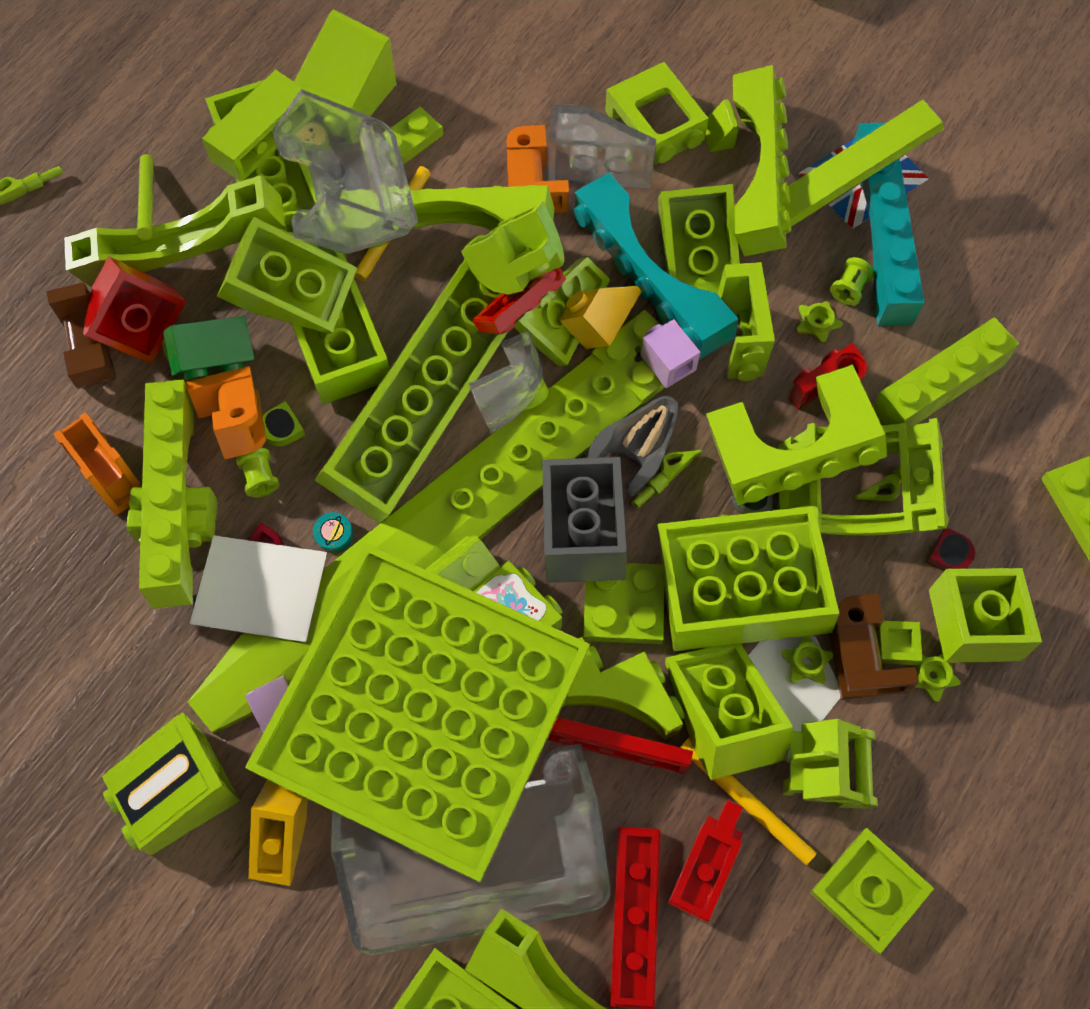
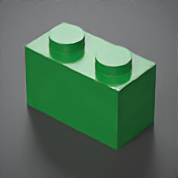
[163,316,255,380]

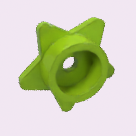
[797,301,843,343]
[781,636,833,684]
[915,654,961,702]

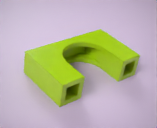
[706,365,887,505]

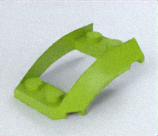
[778,418,949,536]

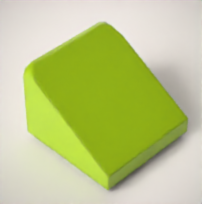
[705,99,739,152]

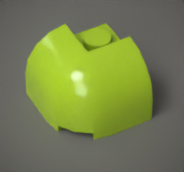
[461,202,564,294]

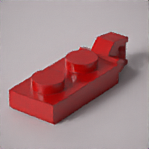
[473,267,566,335]
[667,800,743,924]

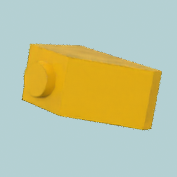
[559,286,642,349]
[248,780,308,886]

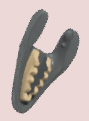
[588,396,678,496]

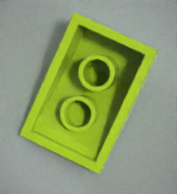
[658,184,740,295]
[217,217,357,334]
[665,644,794,780]

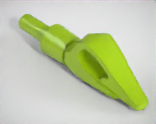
[0,166,64,206]
[631,450,702,509]
[855,466,902,501]

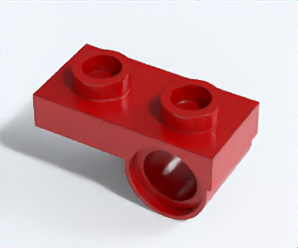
[789,343,867,410]

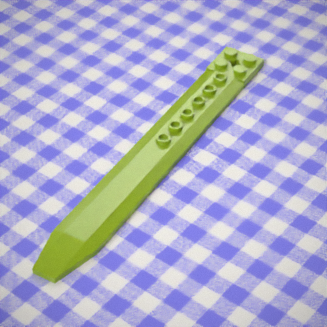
[187,310,665,734]

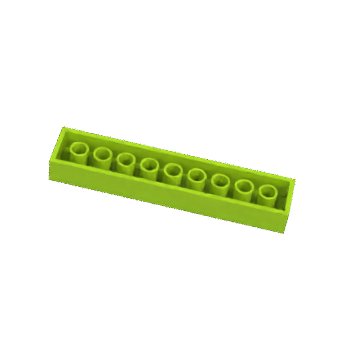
[205,81,390,405]

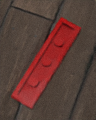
[547,717,693,774]
[610,826,661,1009]

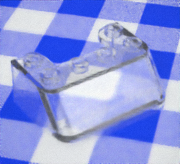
[272,89,418,254]

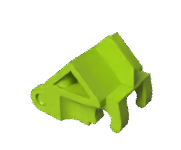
[783,719,878,809]

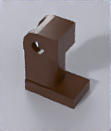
[46,282,116,389]
[829,593,919,699]

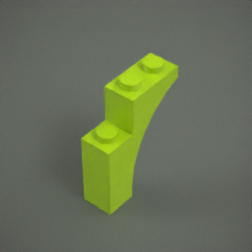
[562,637,685,740]

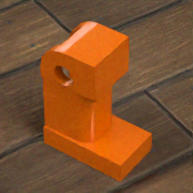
[506,125,569,213]
[187,366,266,460]
[53,412,142,516]

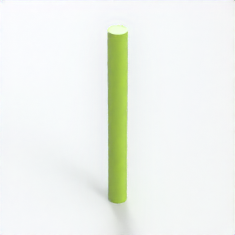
[137,154,154,240]

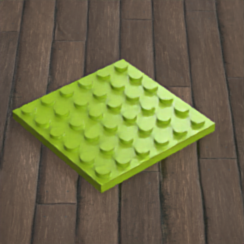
[245,542,590,883]

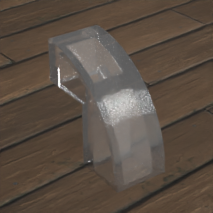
[469,330,543,433]

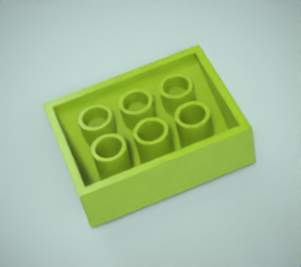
[657,506,839,651]

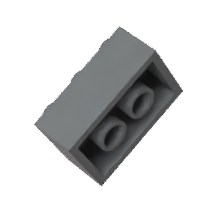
[542,457,627,583]

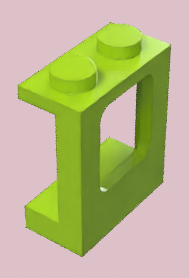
[605,62,709,168]
[718,262,775,381]

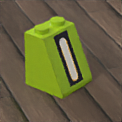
[102,712,241,855]

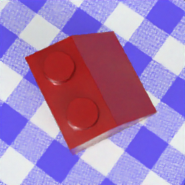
[83,256,187,364]

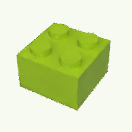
[929,568,1042,663]

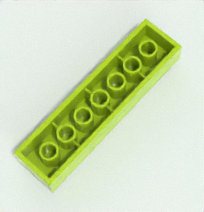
[314,235,507,523]

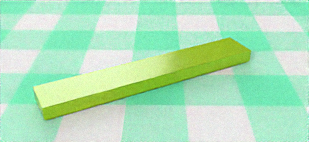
[785,100,944,227]

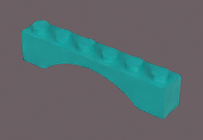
[852,123,925,326]
[573,172,739,360]

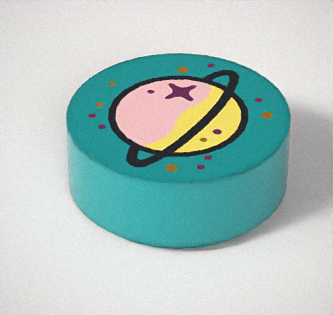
[313,512,354,553]

